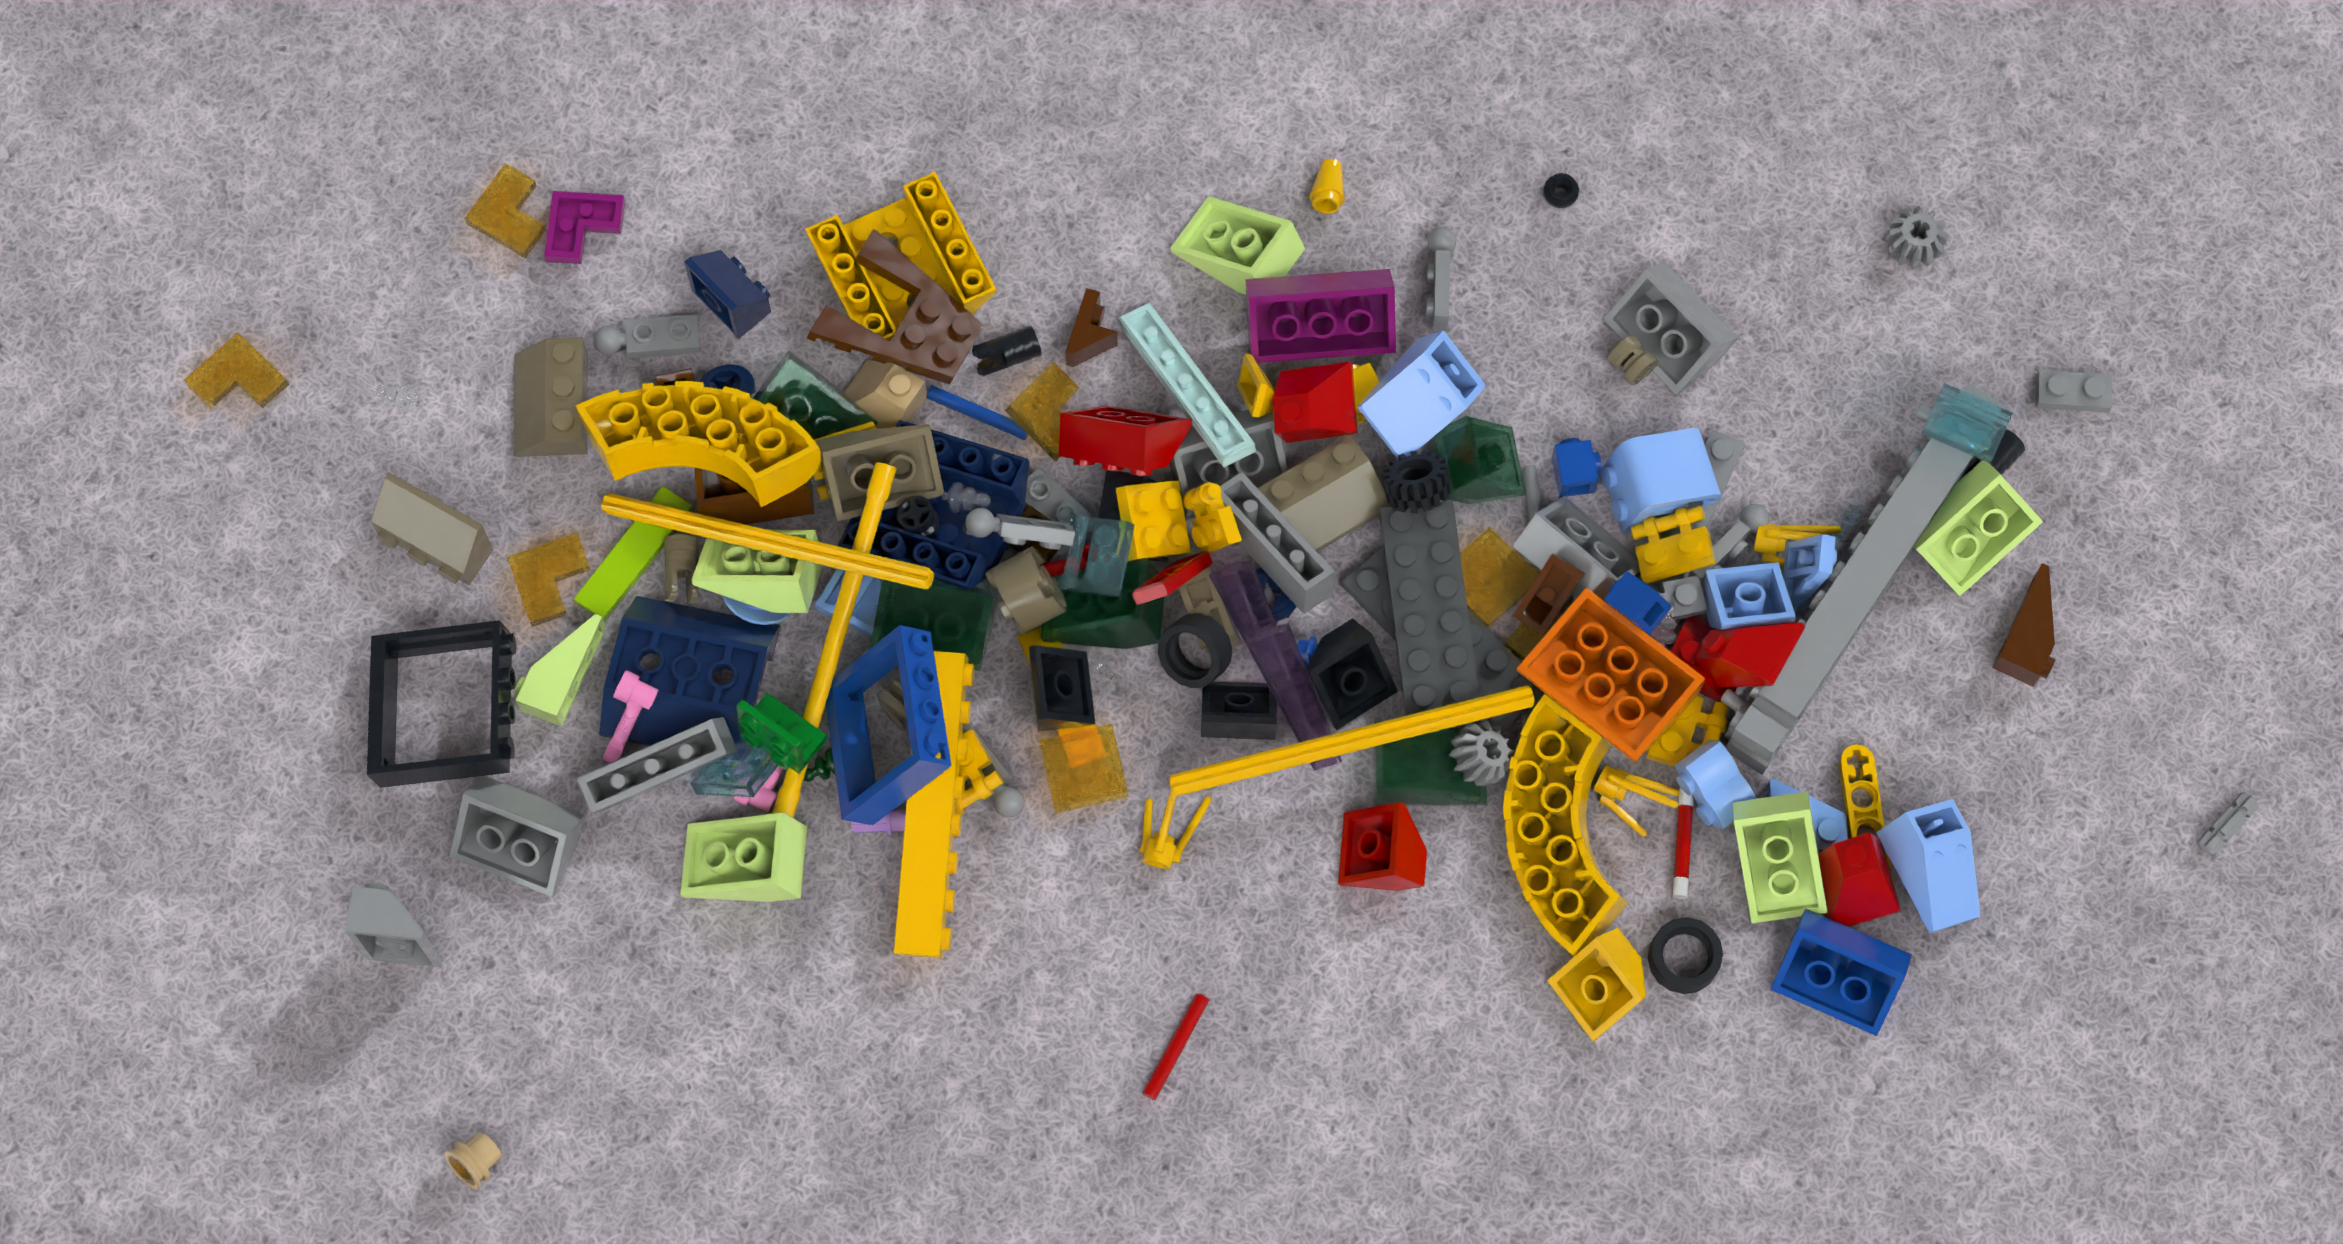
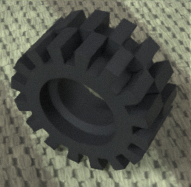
[1382,450,1452,513]

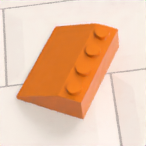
[1516,588,1705,763]

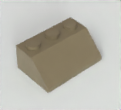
[514,337,588,457]
[1258,435,1391,552]
[371,472,493,585]

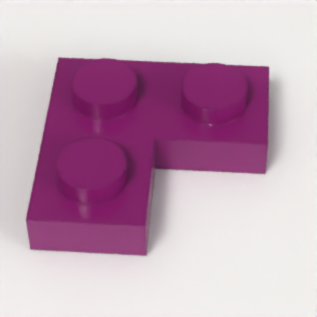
[544,191,626,264]

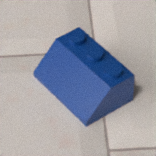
[1770,908,1912,1036]

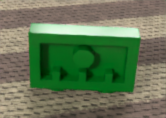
[737,693,827,774]

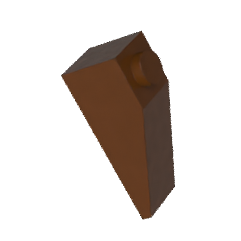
[1992,563,2056,687]

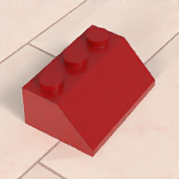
[1059,405,1192,476]

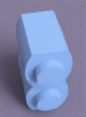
[1675,740,1757,829]

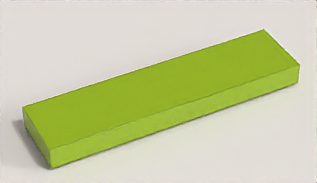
[574,486,693,623]

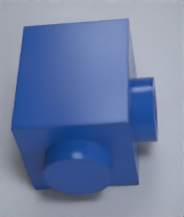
[1551,438,1602,498]
[1604,571,1672,635]

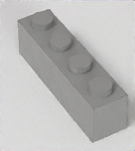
[1220,472,1335,614]
[577,717,738,813]

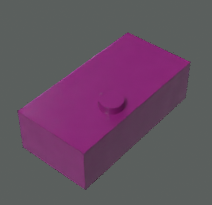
[1245,269,1396,363]

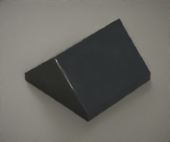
[1029,645,1096,732]
[1201,682,1277,740]

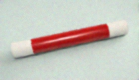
[1672,787,1694,899]

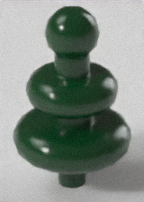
[803,748,835,782]

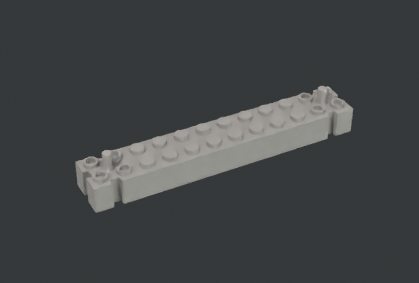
[1721,383,2006,775]

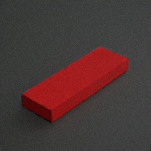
[1132,551,1213,605]

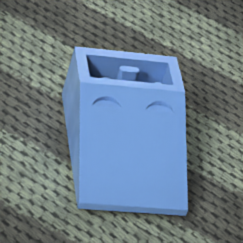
[1357,330,1486,460]
[1876,799,1980,933]

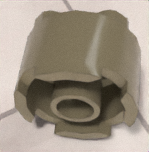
[986,546,1067,635]

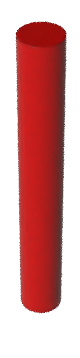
[1142,993,1209,1101]

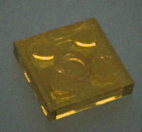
[1460,527,1538,628]
[1038,724,1129,814]

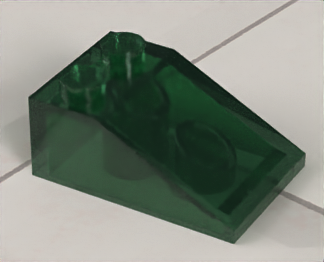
[752,350,878,440]
[1040,557,1165,649]
[1373,721,1487,806]

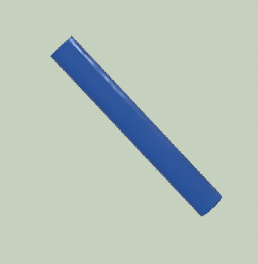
[926,385,1031,440]

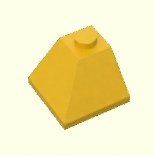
[1547,928,1646,1041]

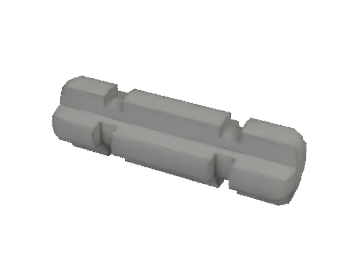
[2198,792,2258,856]

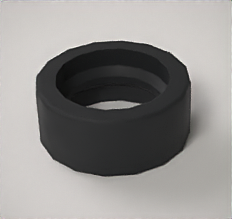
[1157,613,1233,688]
[1648,917,1723,994]

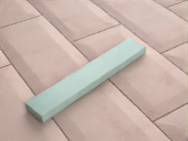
[1118,303,1256,467]

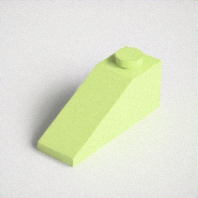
[514,614,606,727]

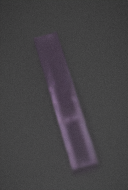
[1208,559,1342,771]

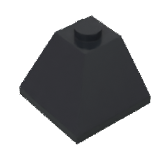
[1306,618,1398,730]

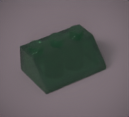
[869,579,998,671]

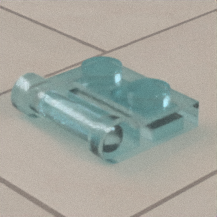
[1057,514,1135,597]

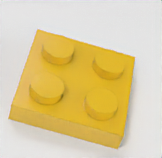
[1116,480,1191,561]

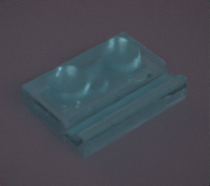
[1922,383,2013,463]

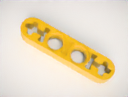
[1838,744,1891,870]

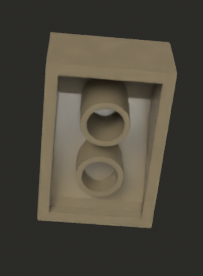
[816,424,945,521]

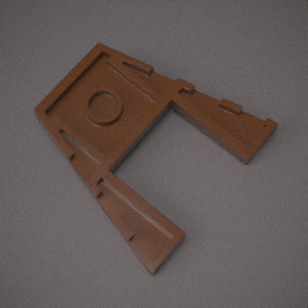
[807,229,984,385]

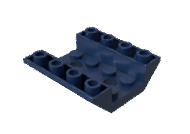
[838,420,1030,590]
[599,596,781,765]

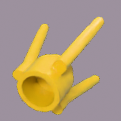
[1754,523,1842,568]
[1594,764,1679,837]
[1139,790,1212,870]

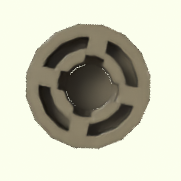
[1607,335,1658,386]

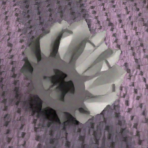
[1885,205,1948,269]
[1449,721,1515,786]

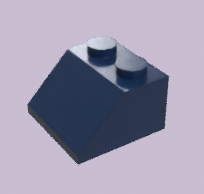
[684,250,771,339]

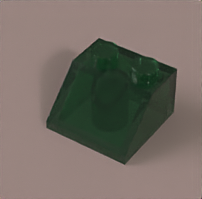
[1434,416,1526,504]

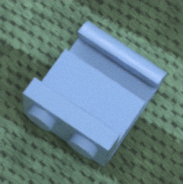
[1601,428,1722,534]

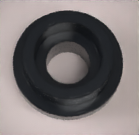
[1543,173,1579,208]

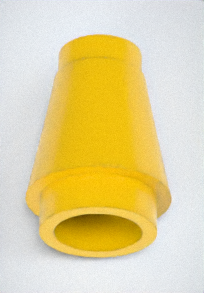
[1309,159,1345,214]

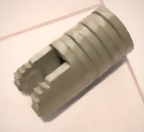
[664,534,699,603]

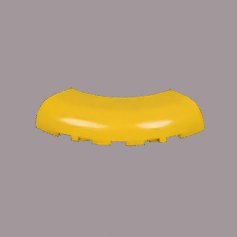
[575,381,821,507]
[1503,693,1628,956]

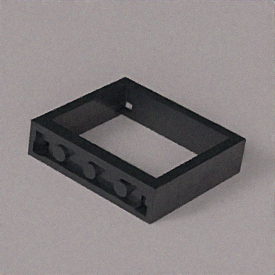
[367,620,517,788]

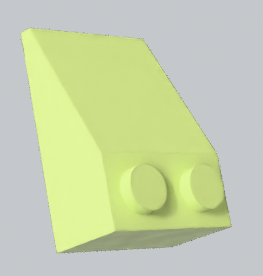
[1170,196,1305,295]
[1914,459,2043,596]
[692,529,823,613]
[1732,791,1827,923]
[680,812,807,902]

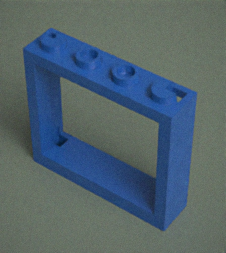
[826,625,951,825]

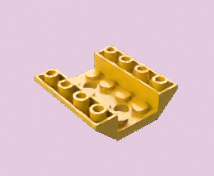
[805,172,997,341]

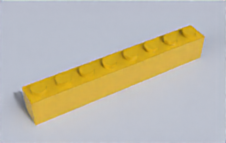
[894,651,974,959]

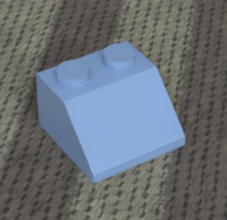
[1703,562,1796,630]

